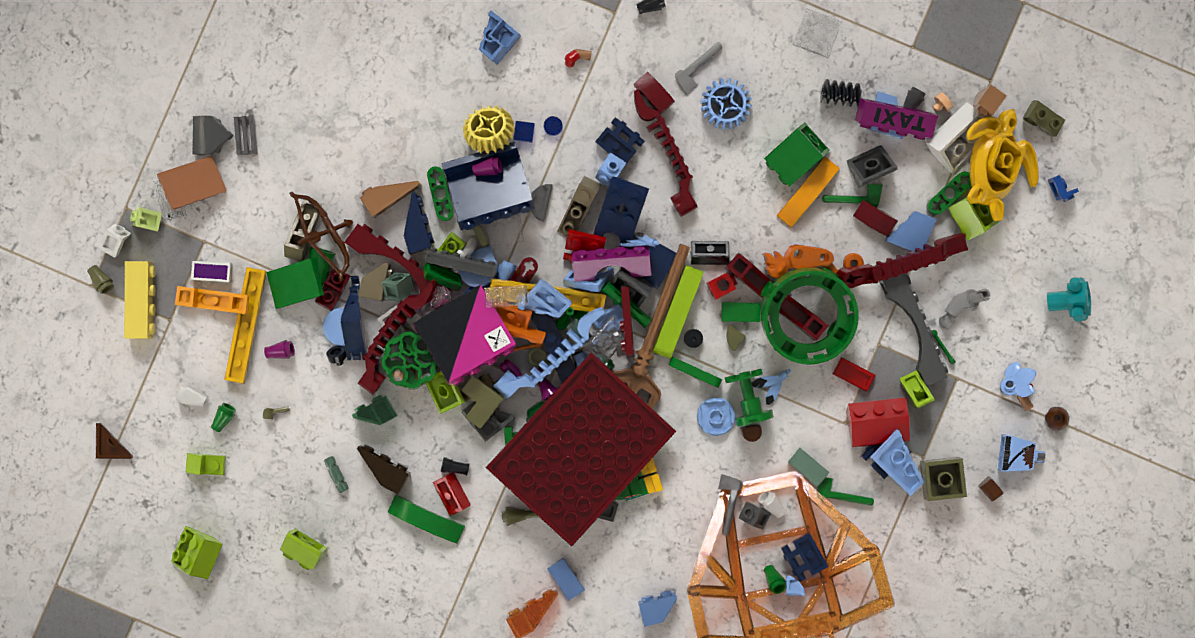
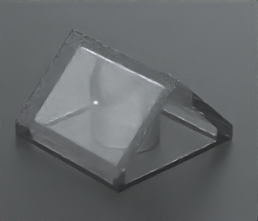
[580,316,625,365]

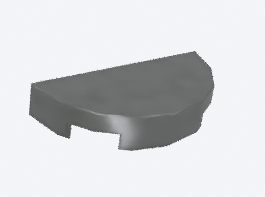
[531,184,553,222]

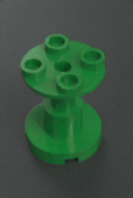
[725,368,774,427]

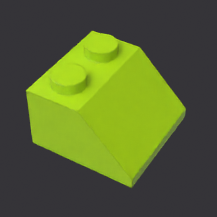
[948,197,1000,241]
[280,528,327,570]

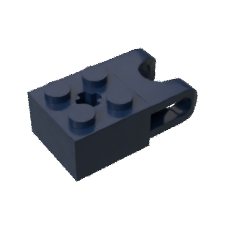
[593,176,649,248]

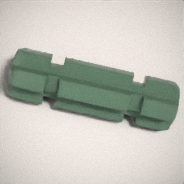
[324,456,349,493]

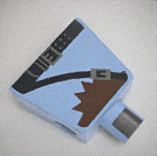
[998,434,1045,472]

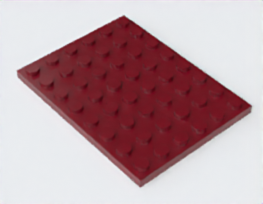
[485,353,677,547]

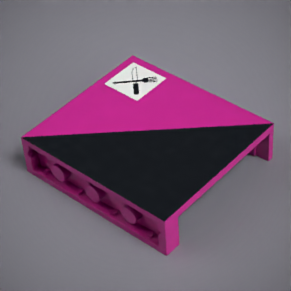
[413,284,516,386]

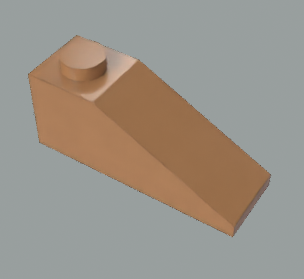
[973,85,1007,117]
[360,181,422,218]

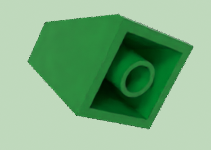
[764,122,830,187]

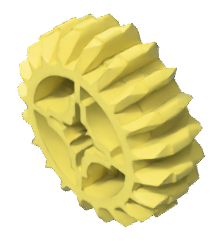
[463,105,515,154]

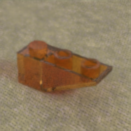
[506,589,559,638]

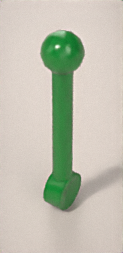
[932,330,956,365]

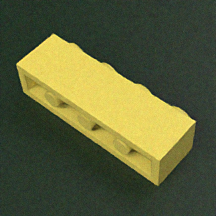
[124,261,156,339]

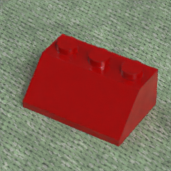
[846,397,910,447]

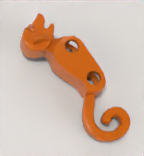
[762,244,864,279]

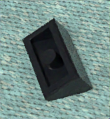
[691,241,730,265]

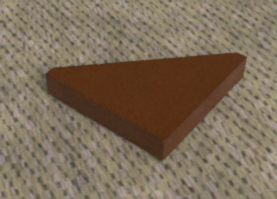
[96,423,133,459]

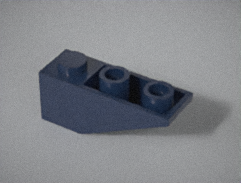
[403,192,435,255]

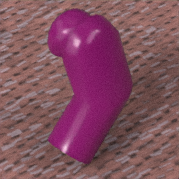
[499,360,523,377]

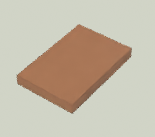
[157,156,227,210]

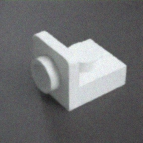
[98,224,131,258]

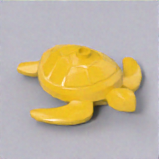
[966,109,1039,221]

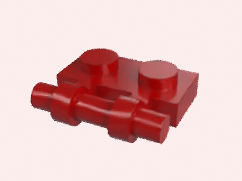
[563,229,606,264]

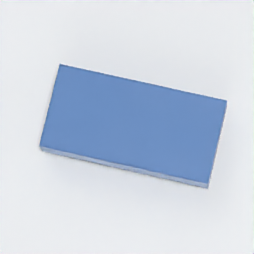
[547,558,585,601]

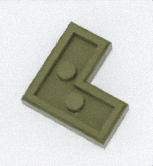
[461,375,504,429]

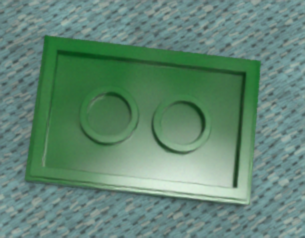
[266,258,324,309]

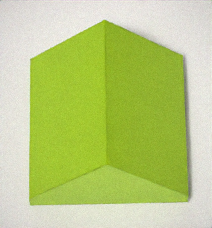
[426,371,467,414]

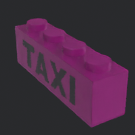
[855,98,938,140]

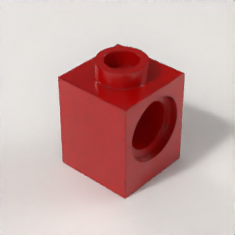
[706,272,737,300]

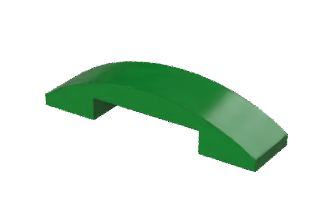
[388,494,465,544]

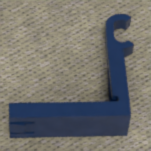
[340,276,367,360]

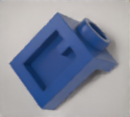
[1048,175,1079,202]

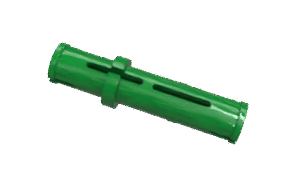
[601,281,652,328]

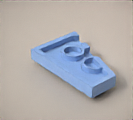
[870,429,924,496]

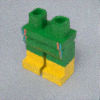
[615,458,663,501]

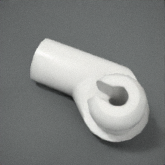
[457,236,479,257]

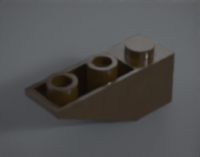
[357,444,410,494]

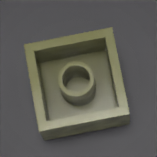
[920,457,967,501]

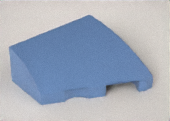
[479,10,521,65]
[885,211,936,252]

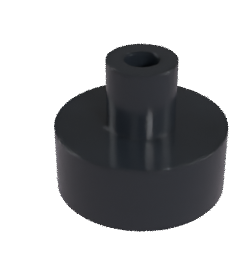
[684,329,703,348]
[326,346,347,366]

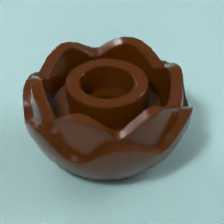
[1045,407,1070,430]

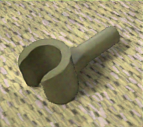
[263,406,290,419]

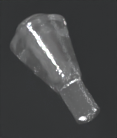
[421,286,451,316]

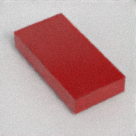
[832,357,876,392]

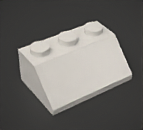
[925,102,983,174]

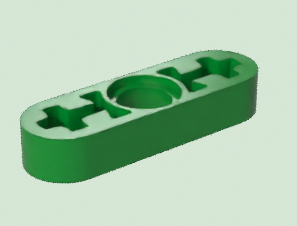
[427,166,454,221]
[926,171,971,215]
[668,357,723,388]

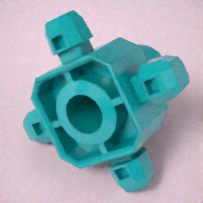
[1047,277,1091,322]

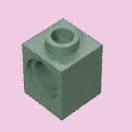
[381,272,415,302]

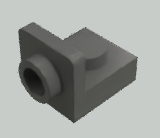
[739,502,771,530]

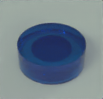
[544,116,563,136]

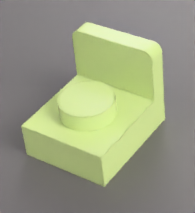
[130,207,162,231]

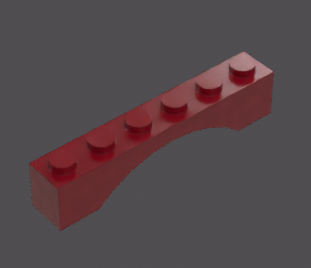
[344,223,452,310]
[725,252,829,341]

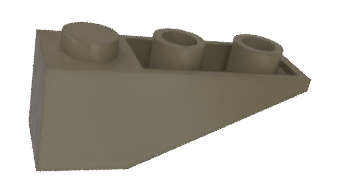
[557,176,602,236]

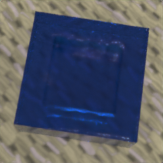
[513,121,535,143]

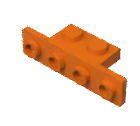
[493,300,546,344]

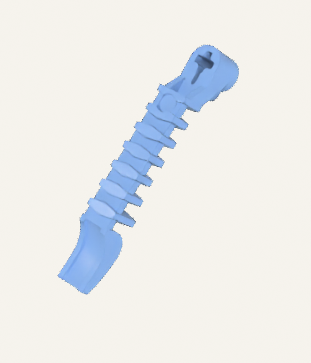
[493,307,605,400]

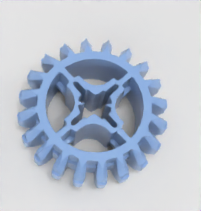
[700,78,752,130]

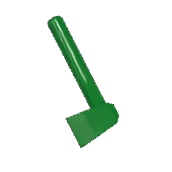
[822,184,883,207]
[817,477,874,506]

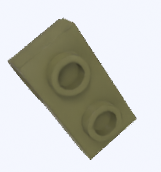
[1023,100,1065,137]

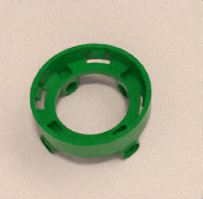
[761,267,859,365]

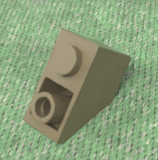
[358,263,393,301]

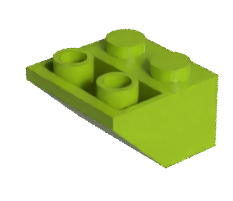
[171,526,223,579]

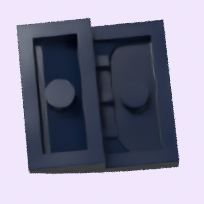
[641,243,676,289]

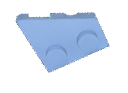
[563,267,614,292]
[518,279,572,318]

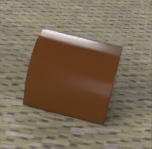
[740,424,762,442]
[978,476,1004,501]

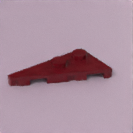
[620,287,635,358]

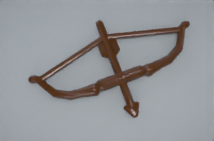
[289,191,353,281]

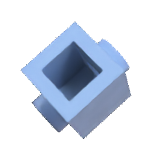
[595,153,626,187]

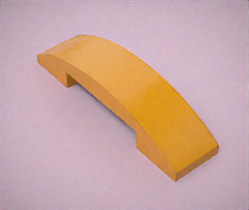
[776,157,840,227]
[175,286,249,314]

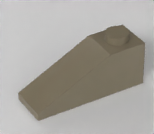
[284,200,322,262]

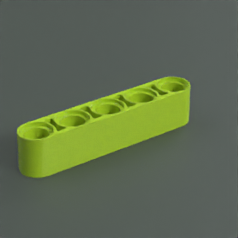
[652,265,704,359]

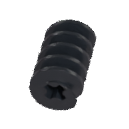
[820,79,862,108]

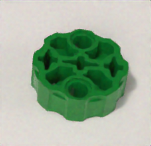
[382,332,437,390]

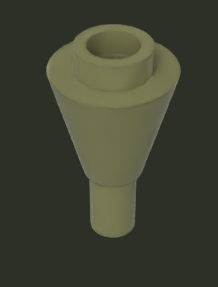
[502,507,538,526]

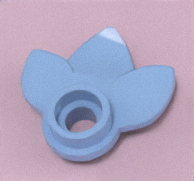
[1000,362,1036,397]

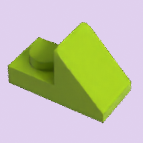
[899,370,935,409]
[185,453,226,475]

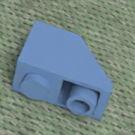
[638,590,677,627]

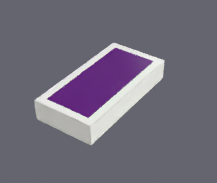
[191,261,232,283]

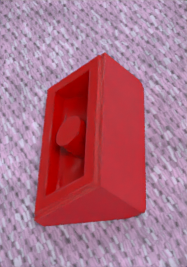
[433,472,470,516]

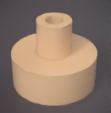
[932,92,953,112]

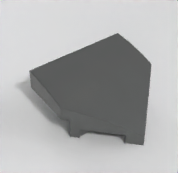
[192,116,234,155]

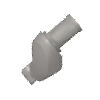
[939,288,991,329]

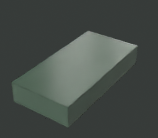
[788,448,830,487]

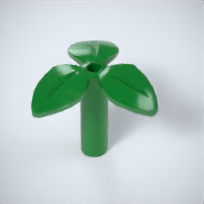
[557,307,587,330]

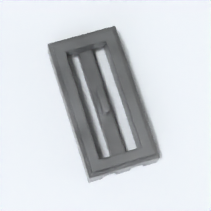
[234,115,257,155]

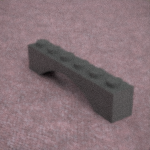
[879,273,948,386]

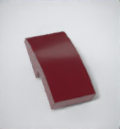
[634,71,675,114]
[853,200,898,237]
[315,269,351,311]

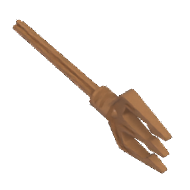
[612,243,691,409]

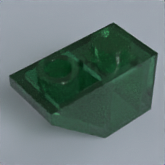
[352,395,398,425]

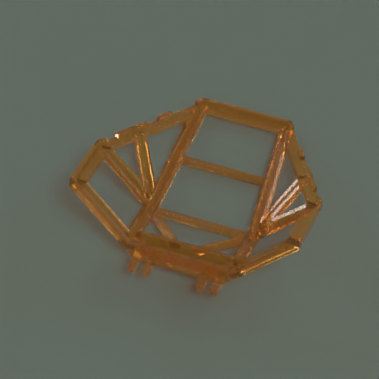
[687,471,895,638]

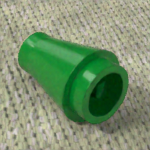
[211,403,236,432]
[763,565,787,594]

